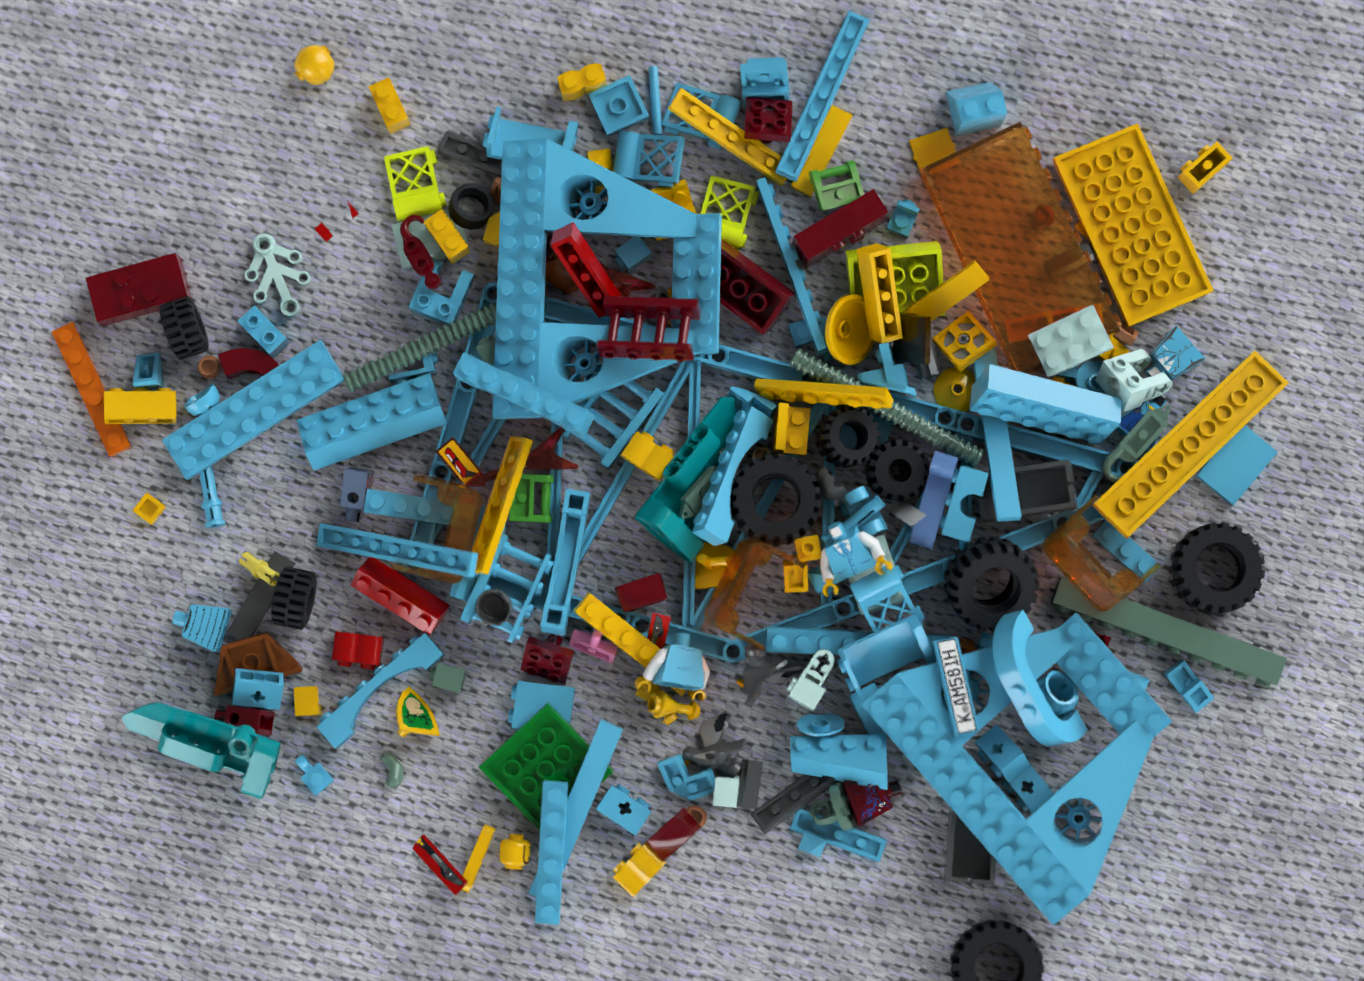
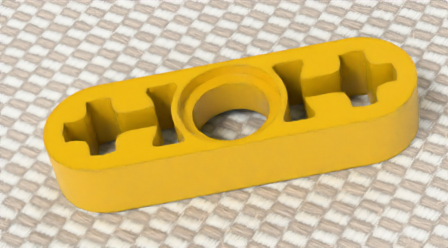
[462,824,496,893]

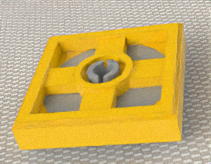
[932,311,997,372]

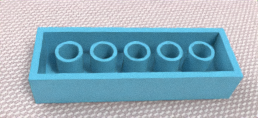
[970,364,1122,444]
[297,373,447,470]

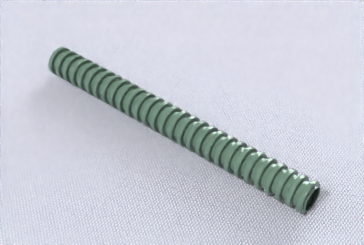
[343,300,497,392]
[790,349,984,468]

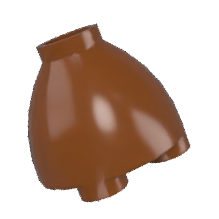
[545,253,579,295]

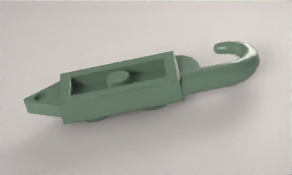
[1102,405,1170,482]
[679,448,739,519]

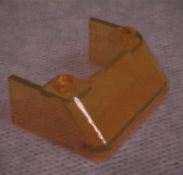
[391,473,483,584]
[1042,495,1161,612]
[704,539,805,651]

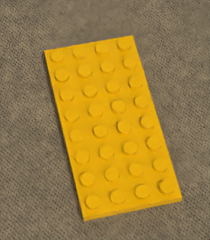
[1052,123,1214,328]

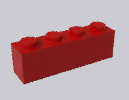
[551,222,621,318]
[350,557,450,636]

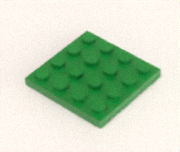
[478,702,614,830]

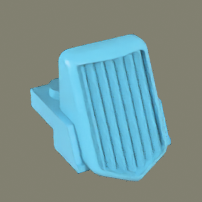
[740,57,790,110]
[857,343,916,397]

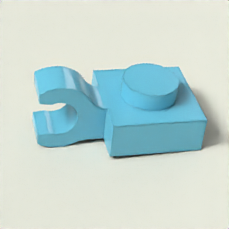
[295,754,334,796]

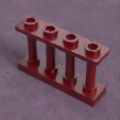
[597,296,701,362]

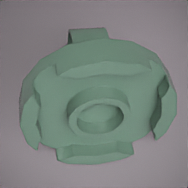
[810,782,855,831]

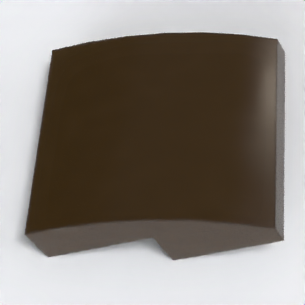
[893,312,931,365]

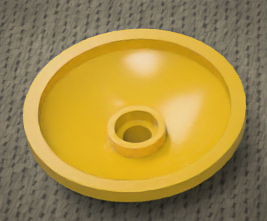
[825,294,874,365]

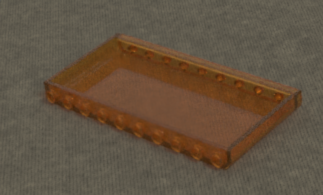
[918,122,1123,374]

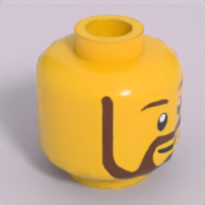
[499,833,531,870]

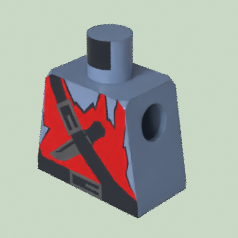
[340,467,374,522]

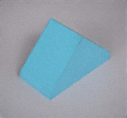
[133,353,164,390]

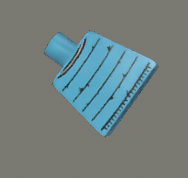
[172,604,233,653]

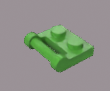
[809,160,864,212]
[509,474,554,523]

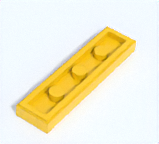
[790,105,853,198]
[903,260,989,322]

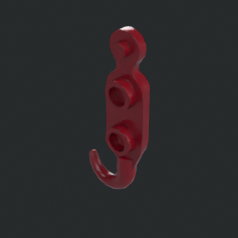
[400,215,441,290]

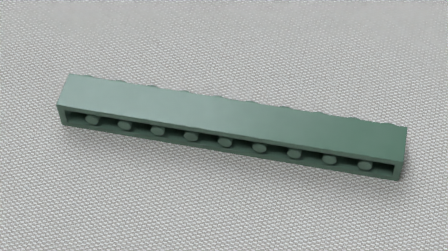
[1050,576,1287,688]

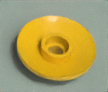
[933,367,975,412]

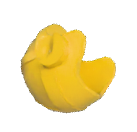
[294,45,335,85]

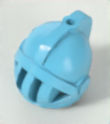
[1036,670,1079,716]

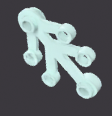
[244,233,311,318]

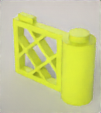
[384,146,447,222]
[700,175,759,251]

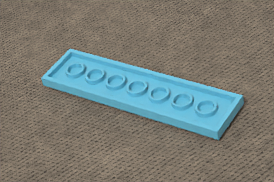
[162,340,345,480]

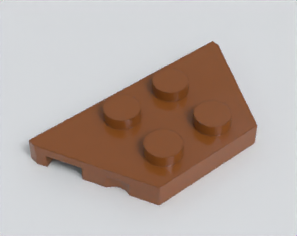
[213,631,303,697]

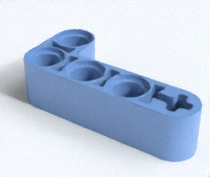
[909,451,958,549]

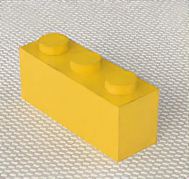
[104,388,177,424]

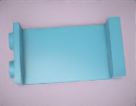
[483,107,578,160]
[837,614,937,698]

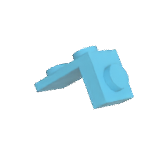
[388,350,439,385]

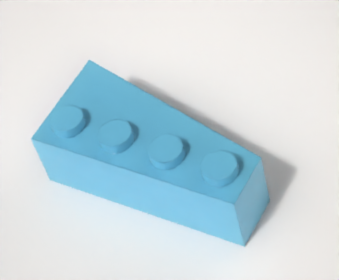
[790,734,888,790]

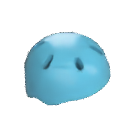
[183,383,220,417]

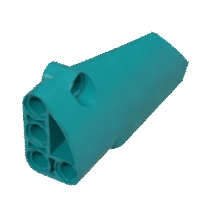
[634,397,736,563]
[121,702,281,799]

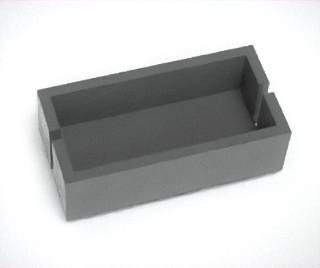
[978,460,1078,522]
[943,789,1002,886]

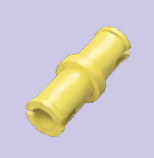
[239,552,280,586]

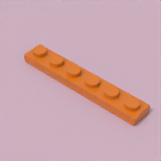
[52,322,132,457]

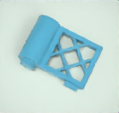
[661,82,741,149]
[613,131,685,187]
[849,564,925,633]

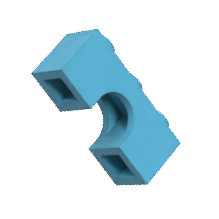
[939,465,989,542]

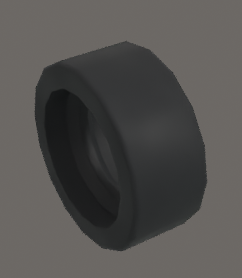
[448,183,494,230]

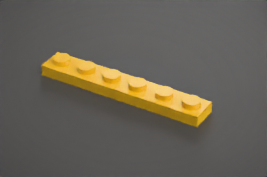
[667,88,787,186]
[754,378,894,409]
[471,436,533,575]
[573,592,687,696]

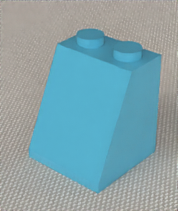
[946,82,1007,136]

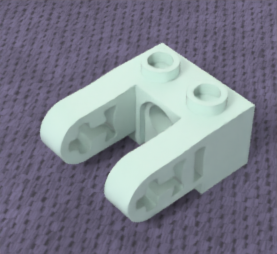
[1095,349,1173,412]
[786,650,834,711]

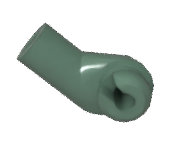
[381,751,404,788]

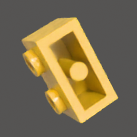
[1178,141,1233,194]

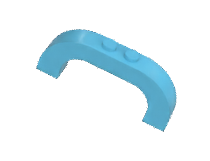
[993,610,1087,746]

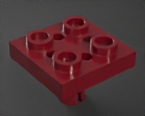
[744,97,793,144]
[520,634,574,685]

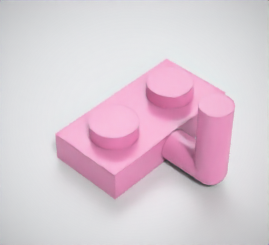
[569,628,618,664]

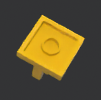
[772,402,811,456]

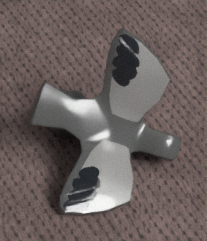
[736,643,802,706]
[682,713,746,778]

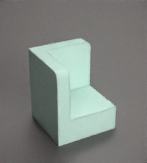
[713,775,739,808]

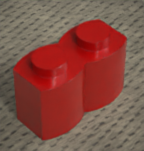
[332,631,385,670]

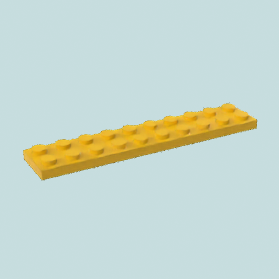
[1093,351,1289,539]

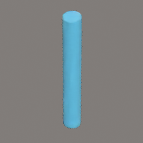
[648,66,662,135]

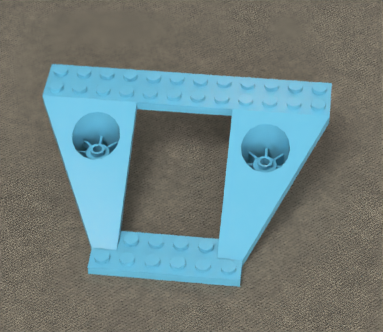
[492,138,722,419]
[861,612,1172,925]

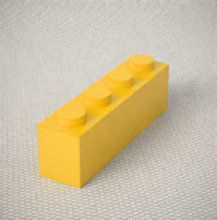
[857,243,903,344]

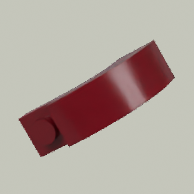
[218,348,279,379]

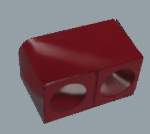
[614,573,667,614]
[646,807,701,861]

